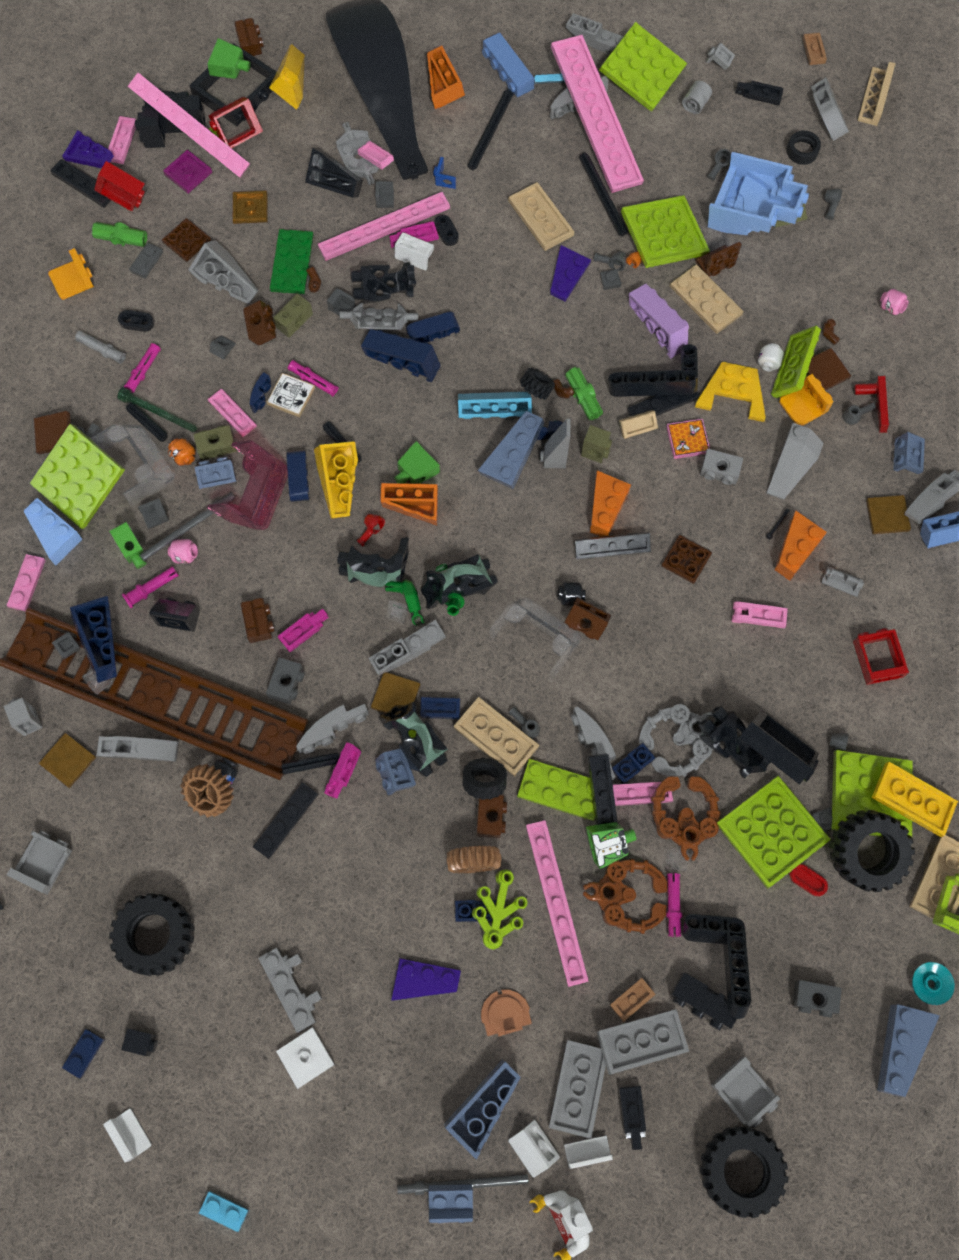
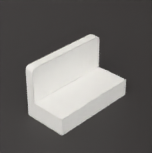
[395,233,434,271]
[103,1109,152,1163]
[509,1120,560,1177]
[564,1135,613,1169]

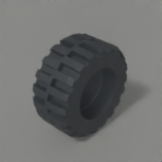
[829,810,915,892]
[109,893,194,976]
[700,1127,789,1218]

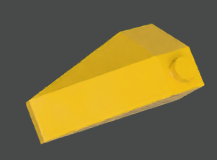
[269,44,305,110]
[314,442,358,519]

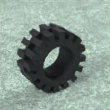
[520,367,555,400]

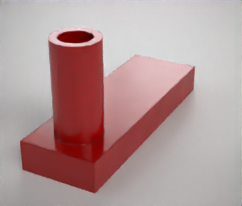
[854,376,889,433]

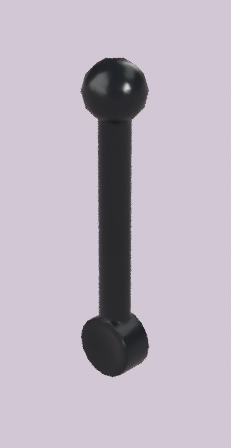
[766,508,790,540]

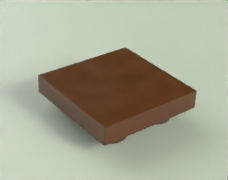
[162,218,211,262]
[806,348,851,391]
[34,411,71,455]
[661,535,712,584]

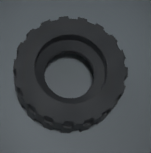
[462,758,507,800]

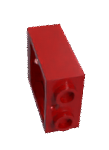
[208,97,263,149]
[94,161,145,212]
[853,628,909,685]

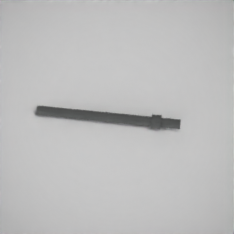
[139,493,235,561]
[397,1174,528,1195]

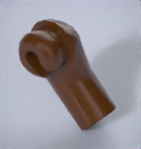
[306,266,321,293]
[823,319,840,346]
[553,379,574,399]

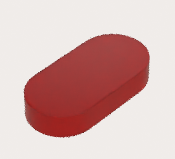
[789,864,828,897]

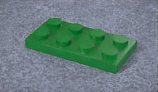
[270,229,314,294]

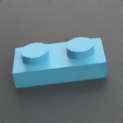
[199,1191,249,1232]

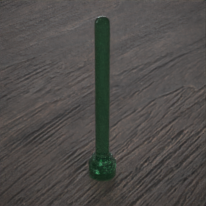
[117,387,197,432]

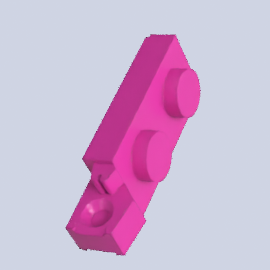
[389,221,439,248]
[278,609,329,652]
[324,742,361,799]

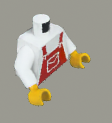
[529,1191,593,1260]

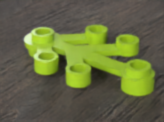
[472,869,528,949]

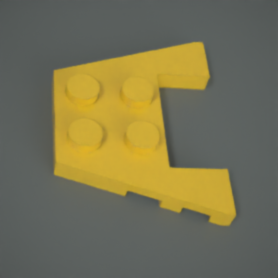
[695,362,766,422]

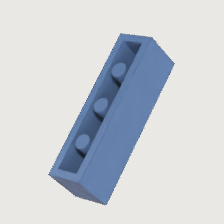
[482,33,534,97]
[920,512,959,548]

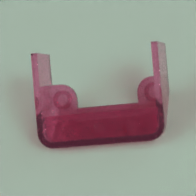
[207,440,288,530]

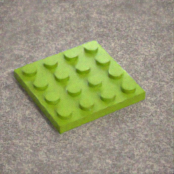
[599,22,687,111]
[621,195,710,268]
[30,424,125,529]
[832,750,913,837]
[717,776,831,889]

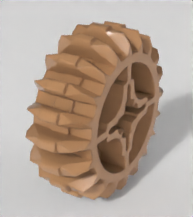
[180,764,234,818]
[446,846,501,874]

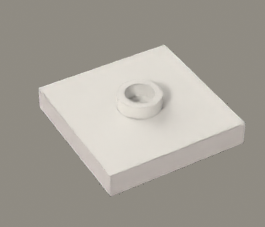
[276,1027,335,1089]

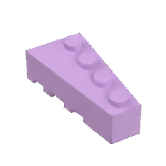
[629,284,689,359]

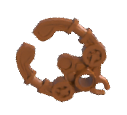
[650,777,721,861]
[583,859,668,934]

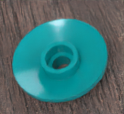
[912,962,955,1005]

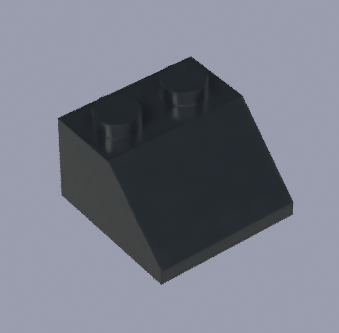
[149,598,200,632]

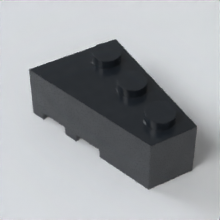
[305,148,363,198]
[670,972,742,1031]

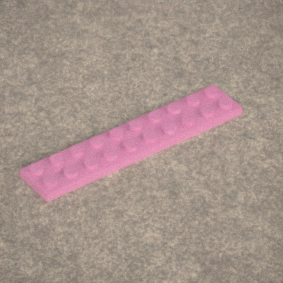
[551,35,644,193]

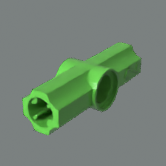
[92,222,148,247]
[565,367,603,420]

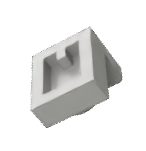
[705,42,735,70]

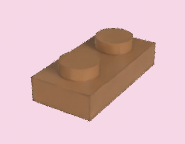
[802,33,827,65]
[610,978,656,1022]

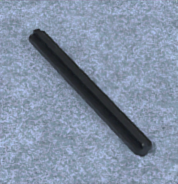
[467,89,513,171]
[579,152,628,237]

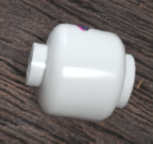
[758,343,784,372]

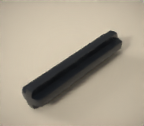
[126,402,168,442]
[323,421,362,464]
[281,752,340,774]

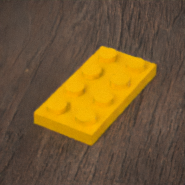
[871,762,958,837]

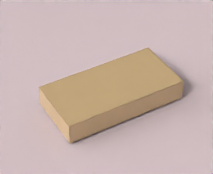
[619,410,658,439]

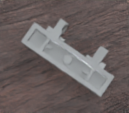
[258,948,322,1033]

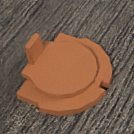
[481,990,532,1037]

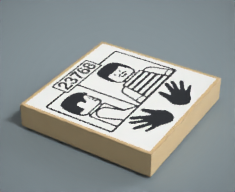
[267,373,315,418]

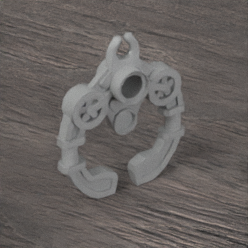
[639,704,716,777]

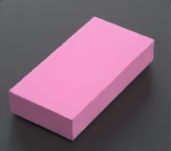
[358,141,394,169]

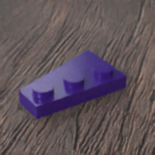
[62,130,114,168]
[550,245,591,302]
[391,959,461,1001]

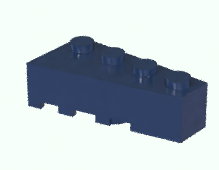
[361,329,441,383]
[70,596,117,683]

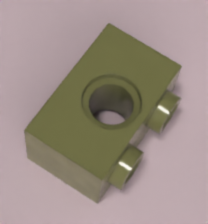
[273,294,313,338]
[193,425,237,461]
[581,425,613,464]

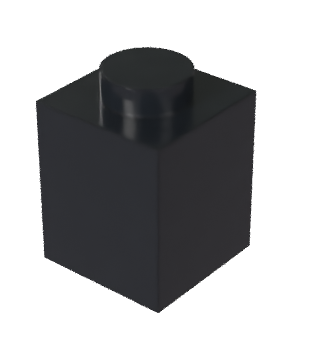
[121,1028,158,1056]

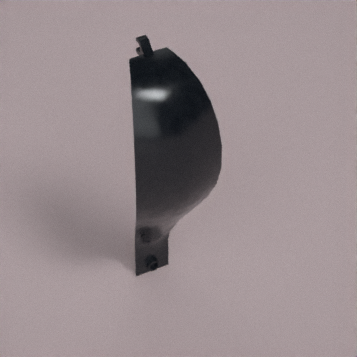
[326,0,428,180]

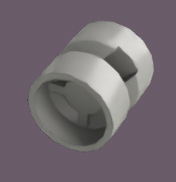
[682,81,712,114]

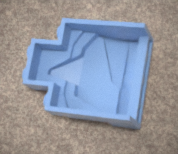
[708,152,809,235]

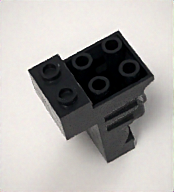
[135,87,206,148]

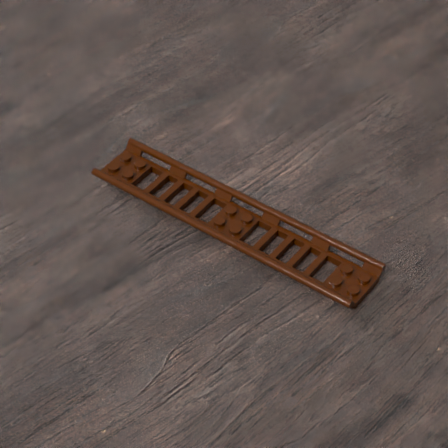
[0,607,308,780]

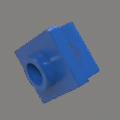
[434,157,456,189]

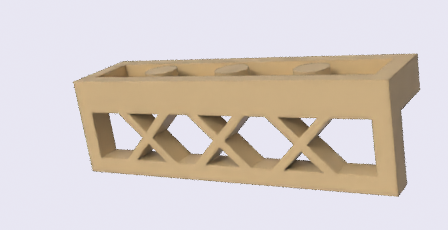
[858,62,896,126]

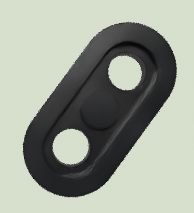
[434,215,459,246]
[118,310,154,332]

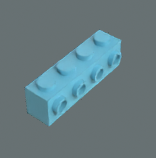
[458,392,532,419]

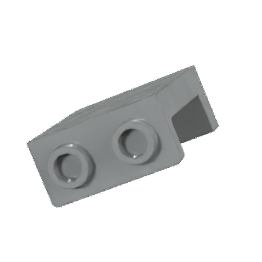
[7,830,72,895]
[711,1057,780,1128]

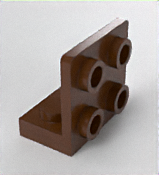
[696,241,742,276]

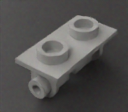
[821,566,864,597]

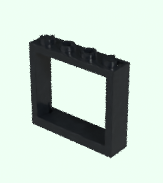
[189,43,277,126]
[739,710,819,785]

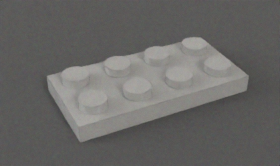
[597,1009,689,1075]
[549,1040,606,1139]

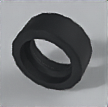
[787,130,821,165]

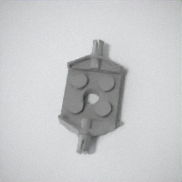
[336,122,379,185]
[340,303,418,330]

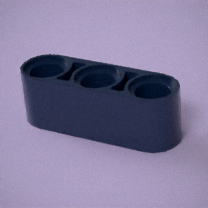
[406,312,460,343]
[287,450,310,502]

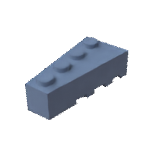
[478,411,544,489]
[877,1004,940,1097]
[444,1059,521,1160]

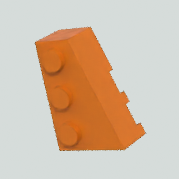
[427,46,465,109]
[590,470,631,537]
[381,483,438,526]
[775,511,827,581]

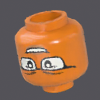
[168,438,196,466]

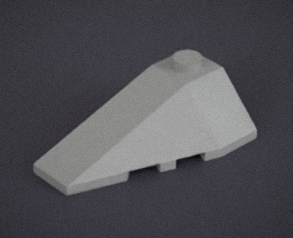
[188,240,259,304]
[540,419,570,469]
[766,423,824,500]

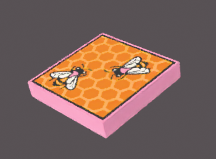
[666,419,710,459]

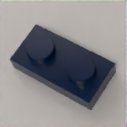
[420,697,460,719]
[62,1029,105,1079]

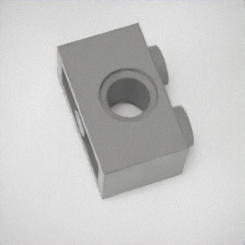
[700,449,743,485]
[3,698,43,736]

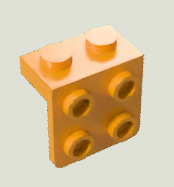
[48,248,94,300]
[779,374,834,426]

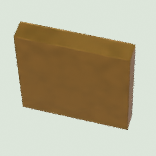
[233,191,268,224]
[866,495,911,534]
[371,672,421,713]
[38,733,96,788]

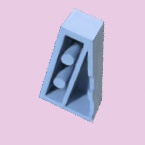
[24,498,82,566]

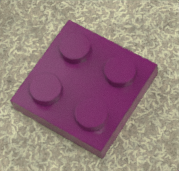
[163,150,212,194]

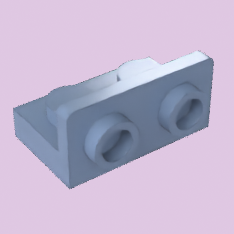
[893,432,925,474]
[195,457,237,489]
[376,749,416,796]
[429,1184,473,1223]

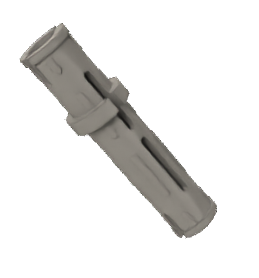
[75,330,126,364]

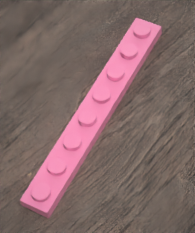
[128,73,250,178]
[318,192,450,261]
[526,820,589,987]

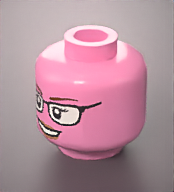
[880,289,909,315]
[168,539,198,564]

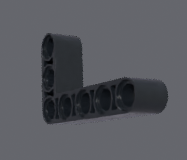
[608,344,698,397]
[682,914,751,1019]

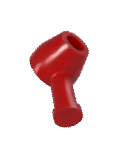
[356,514,385,547]

